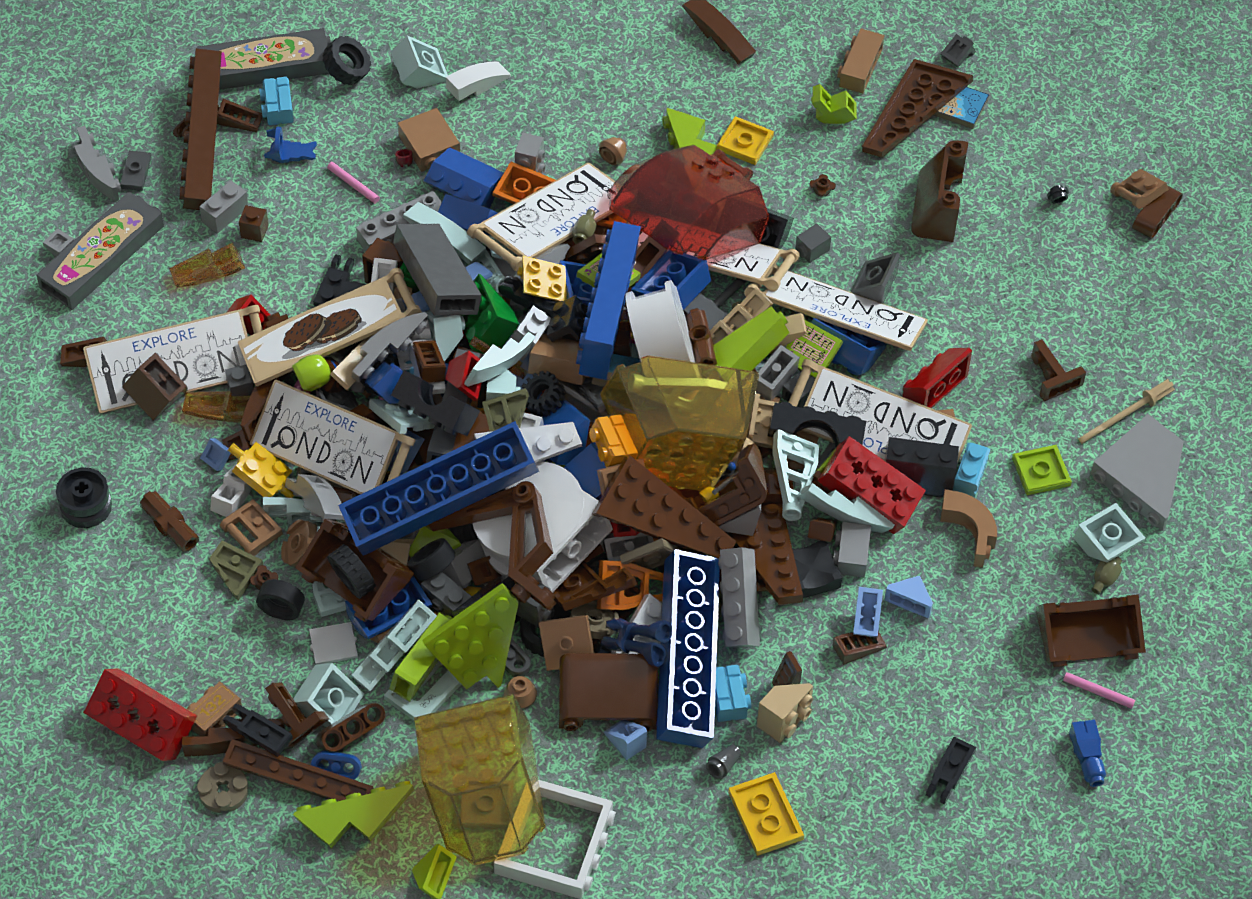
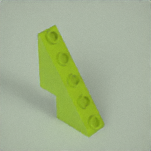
[662,108,716,194]
[293,781,415,849]

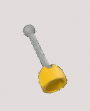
[699,470,739,503]

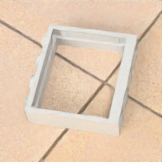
[494,776,616,899]

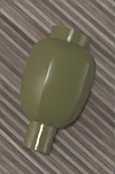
[572,209,596,244]
[1091,556,1122,594]

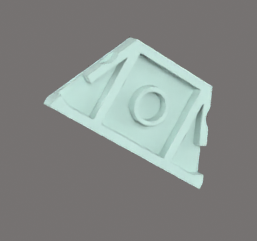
[369,399,435,434]

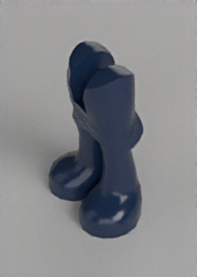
[601,618,673,667]

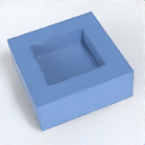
[200,438,231,471]

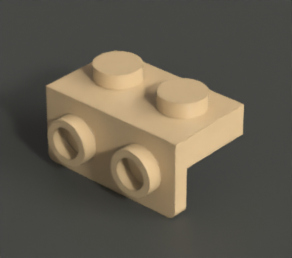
[743,394,779,449]

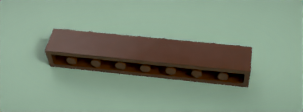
[179,48,222,210]

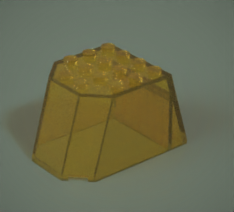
[601,356,759,491]
[414,694,546,866]

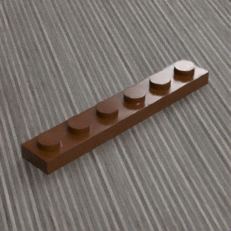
[223,739,374,802]

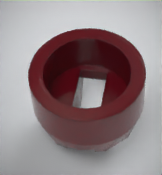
[395,149,413,167]

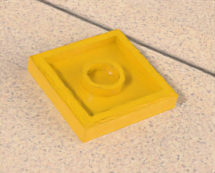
[716,116,774,165]

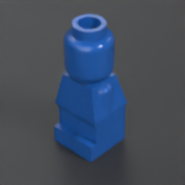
[1069,720,1106,787]

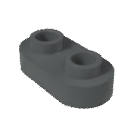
[505,638,531,677]

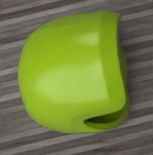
[292,354,331,391]

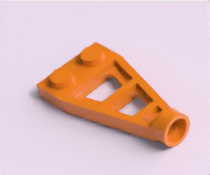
[597,560,664,610]

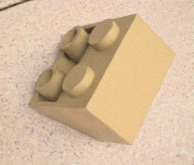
[757,683,813,743]

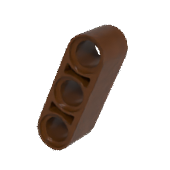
[1132,185,1183,239]
[316,703,385,751]

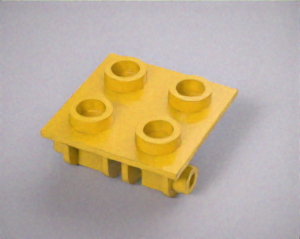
[517,256,567,302]

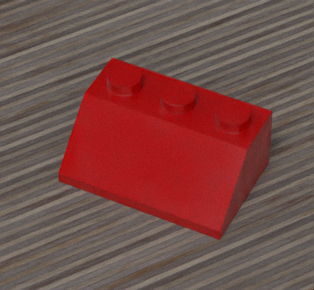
[902,348,972,408]

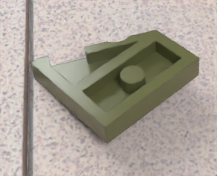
[482,388,529,432]
[209,540,263,600]

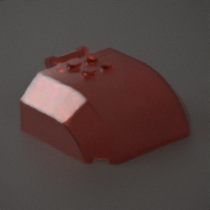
[607,144,769,260]

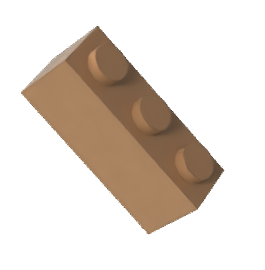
[837,28,885,94]

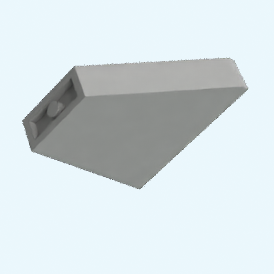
[1091,414,1184,531]

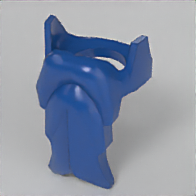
[264,127,317,163]

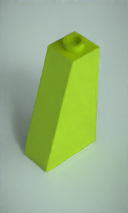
[713,306,790,391]
[389,613,452,702]

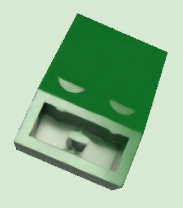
[460,274,519,355]

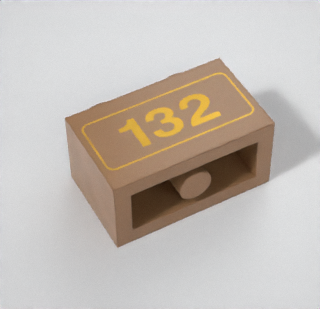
[187,681,242,736]

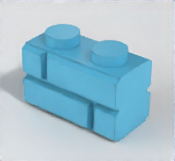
[259,77,294,125]
[953,442,990,498]
[715,665,751,722]

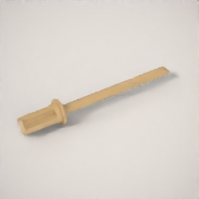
[1078,379,1175,444]

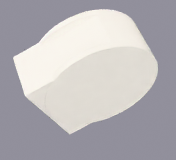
[625,280,701,393]
[473,461,613,593]

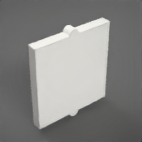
[309,622,358,665]

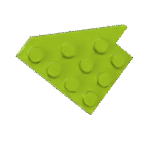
[423,583,518,689]

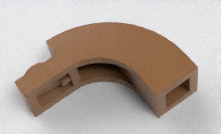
[940,490,997,568]

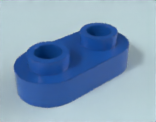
[311,751,362,780]

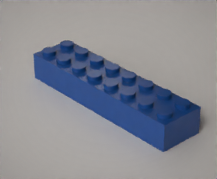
[576,221,641,380]
[338,421,539,555]
[656,549,720,748]

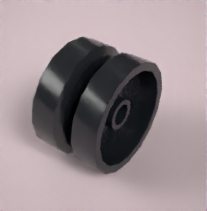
[56,467,112,528]

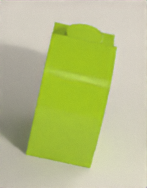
[811,84,857,124]

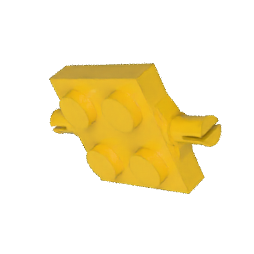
[227,442,294,498]

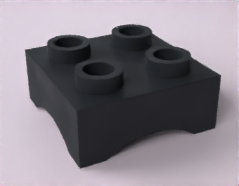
[793,540,842,598]

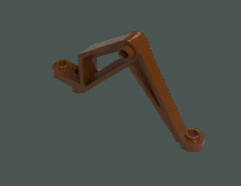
[426,481,556,611]

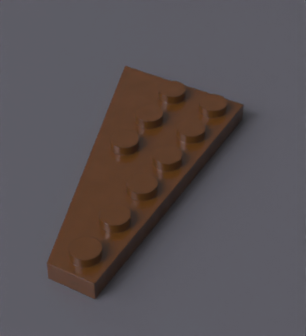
[862,59,973,158]
[591,455,736,558]
[724,503,803,605]

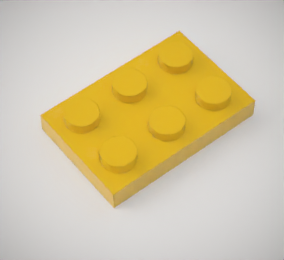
[728,772,804,856]

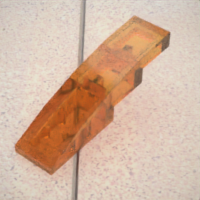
[182,391,250,423]

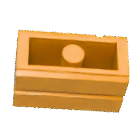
[589,415,638,467]

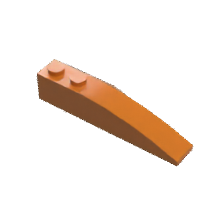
[492,161,632,228]

